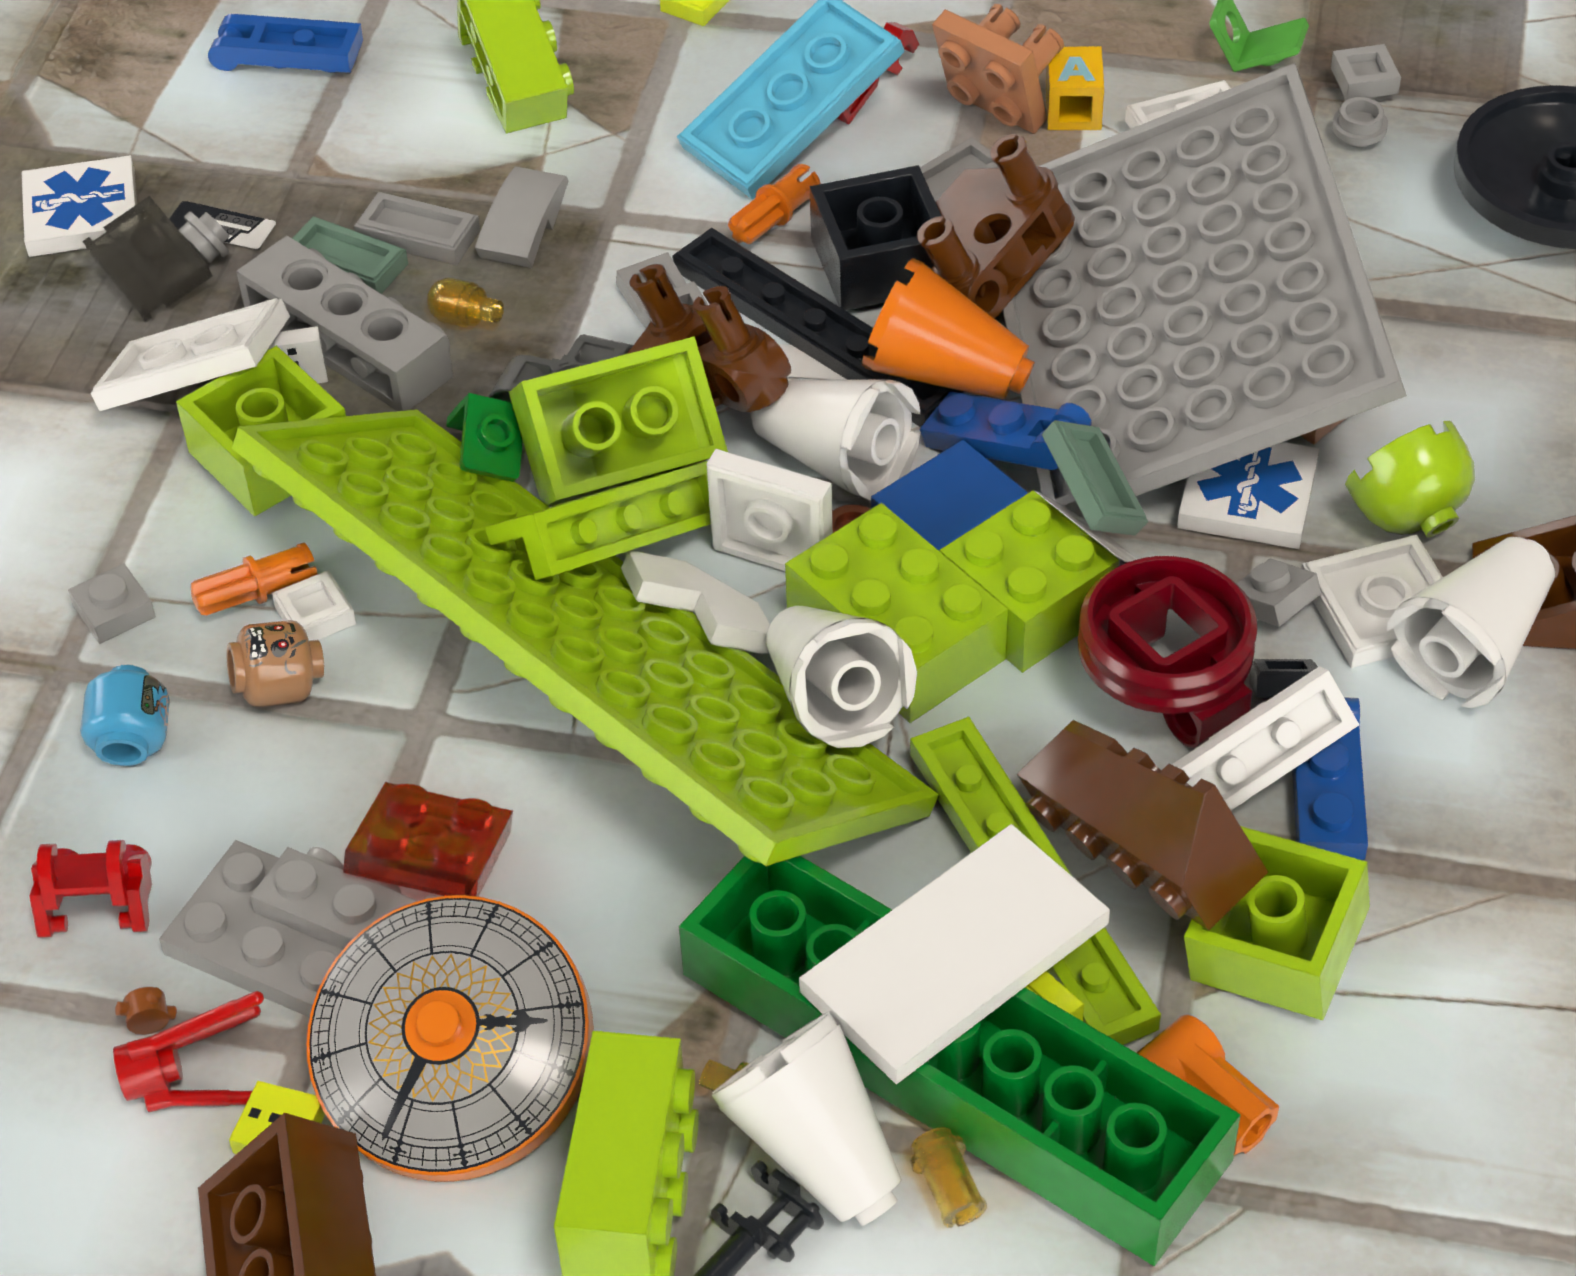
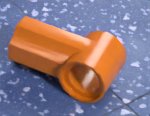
[1137,1015,1279,1156]

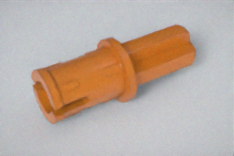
[728,164,821,244]
[191,542,318,615]

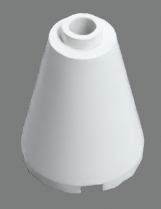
[750,380,921,501]
[1387,537,1555,708]
[766,606,917,748]
[712,1012,902,1226]

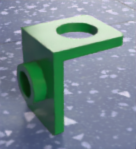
[446,393,523,482]

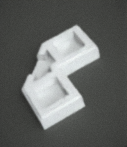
[621,550,770,654]

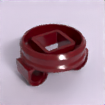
[1078,556,1257,748]

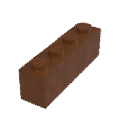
[1017,720,1268,930]

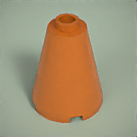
[862,258,1035,400]

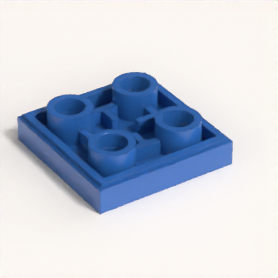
[871,440,1028,550]

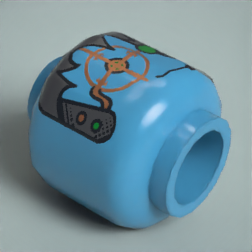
[80,665,170,766]

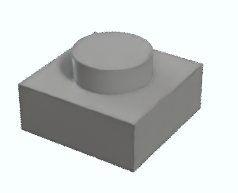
[1331,44,1401,100]
[1237,558,1321,627]
[68,563,156,644]

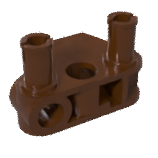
[917,134,1075,319]
[627,264,791,412]

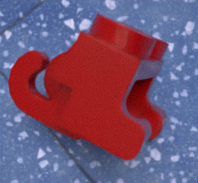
[29,840,152,938]

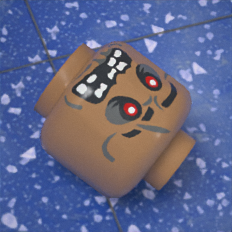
[226,620,324,707]

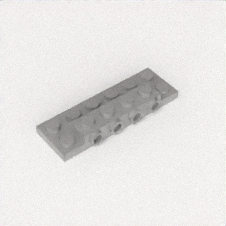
[159,840,439,1018]

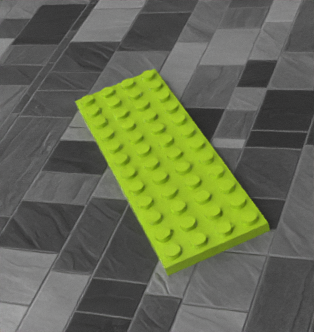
[232,409,939,866]

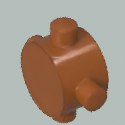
[115,987,177,1035]

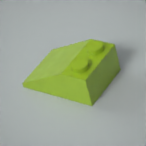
[509,336,728,507]

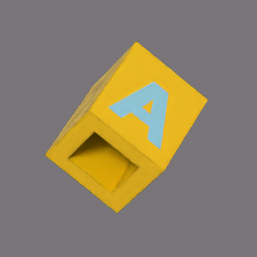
[1045,46,1104,130]

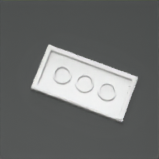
[799,824,1110,1084]

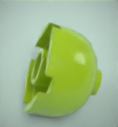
[1345,420,1475,537]

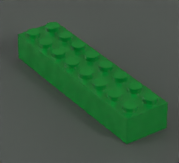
[679,856,1241,1266]

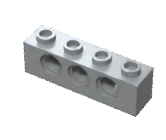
[236,235,453,411]

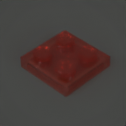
[343,782,513,897]

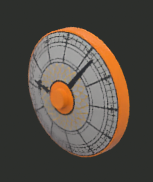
[306,895,594,1182]

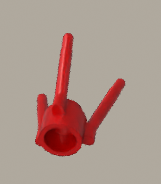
[113,991,264,1112]

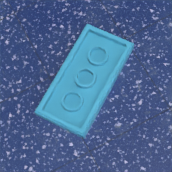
[677,0,905,200]

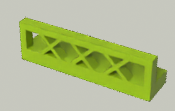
[485,461,711,580]

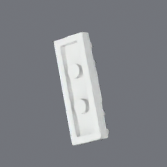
[1171,666,1359,810]

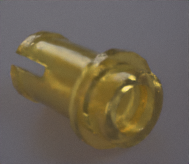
[910,1127,987,1228]

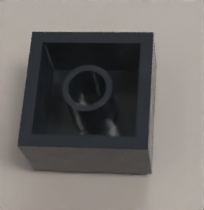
[809,165,942,310]

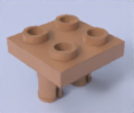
[932,4,1064,134]

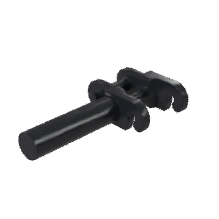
[694,1160,824,1276]

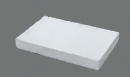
[91,298,290,411]

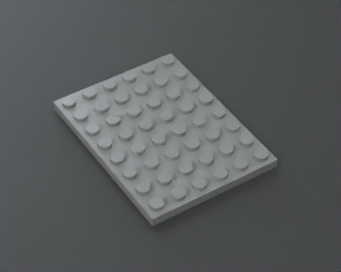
[1003,63,1407,519]

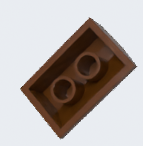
[198,1113,376,1276]

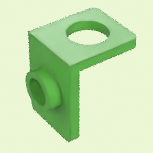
[1209,0,1309,72]

